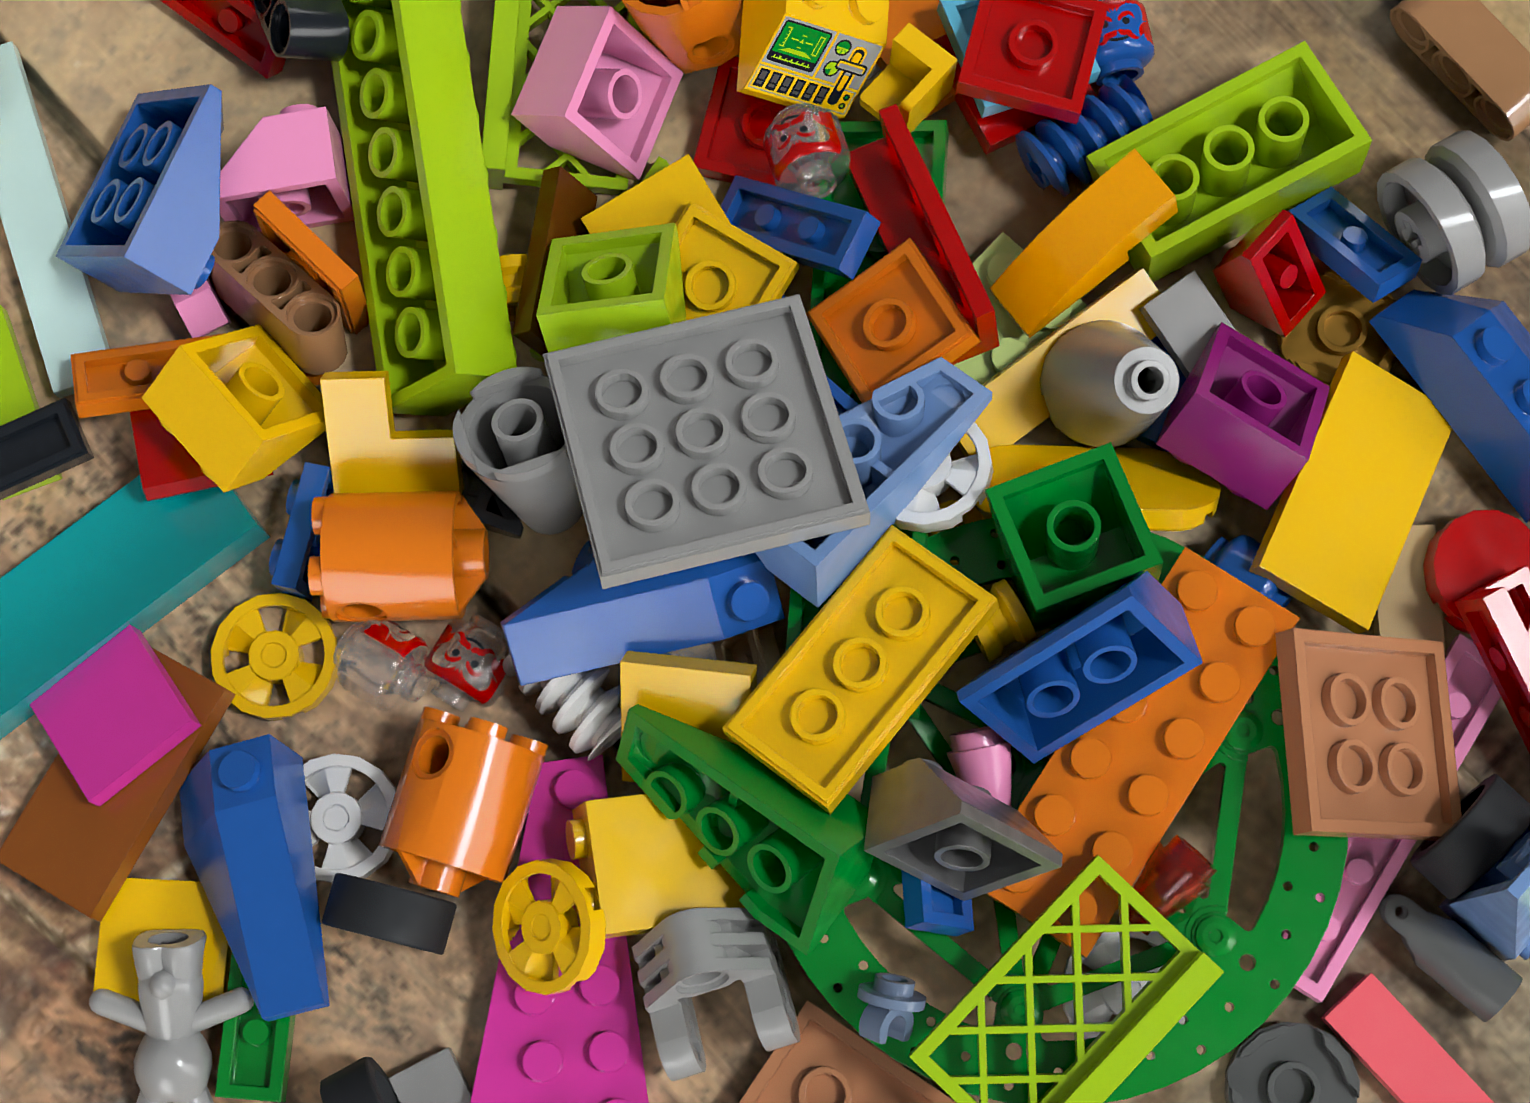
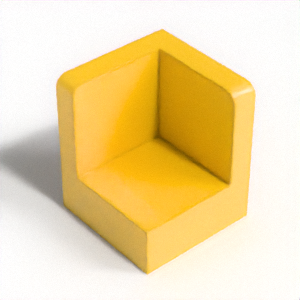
[859,23,958,133]

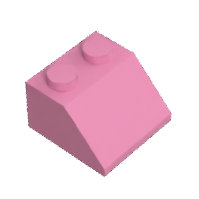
[511,6,683,180]
[220,104,354,234]

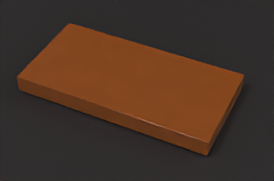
[0,647,236,922]

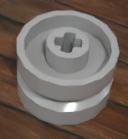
[1377,130,1530,295]

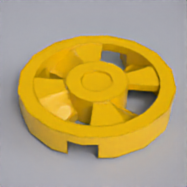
[211,593,341,721]
[492,858,606,995]

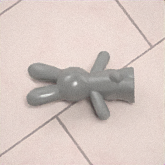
[89,929,254,1103]

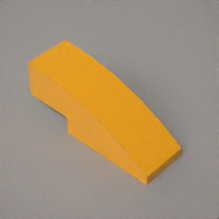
[989,148,1178,338]

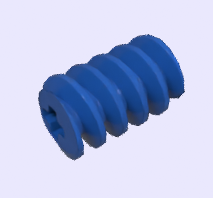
[1015,73,1153,197]

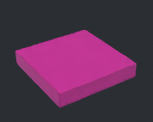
[29,625,202,807]

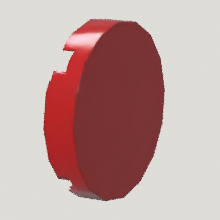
[1423,510,1530,635]

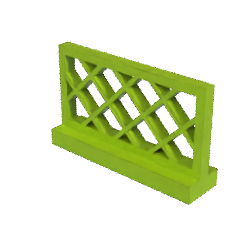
[482,0,640,196]
[909,855,1224,1103]

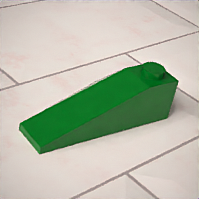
[616,704,875,955]

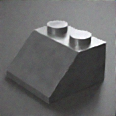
[864,757,1063,901]

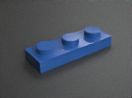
[721,175,881,280]

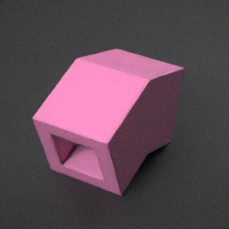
[170,277,231,338]

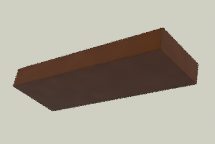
[512,166,598,356]

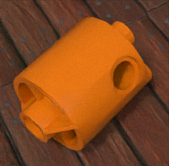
[622,0,743,74]
[308,490,490,622]
[378,706,548,898]

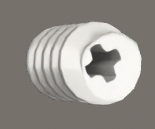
[502,653,621,761]

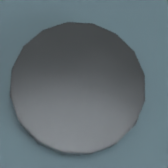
[1224,1022,1360,1103]

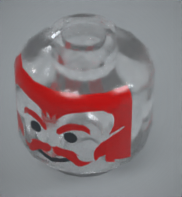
[763,103,851,198]
[424,613,512,713]
[333,619,433,712]

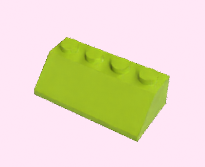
[1086,41,1372,282]

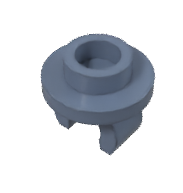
[857,973,926,1044]

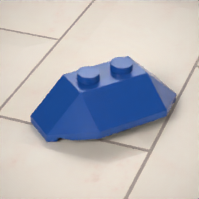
[1369,289,1530,523]

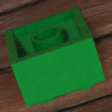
[985,442,1164,631]

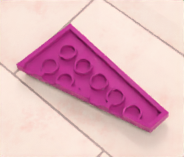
[470,755,649,1103]

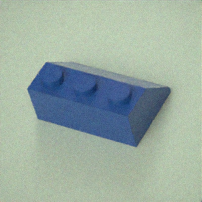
[957,571,1203,763]

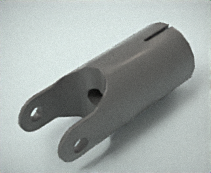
[1379,894,1523,1022]

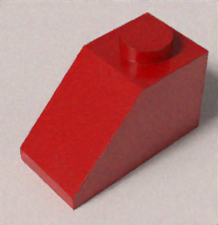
[1213,209,1326,337]

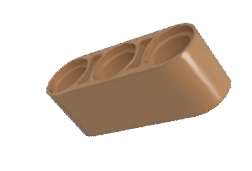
[1390,0,1530,141]
[210,220,348,375]

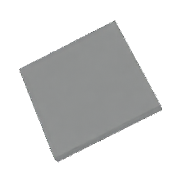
[543,294,870,589]

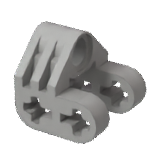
[632,908,801,1081]

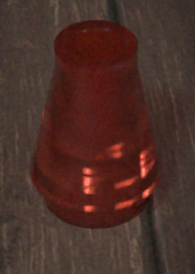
[1128,834,1217,936]

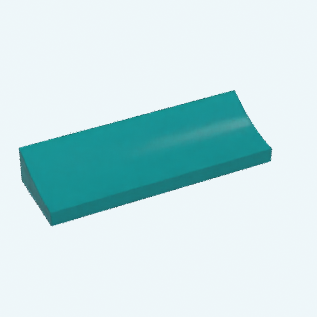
[0,475,270,740]

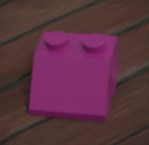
[1156,322,1330,510]

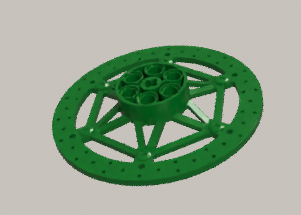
[787,518,1348,1103]

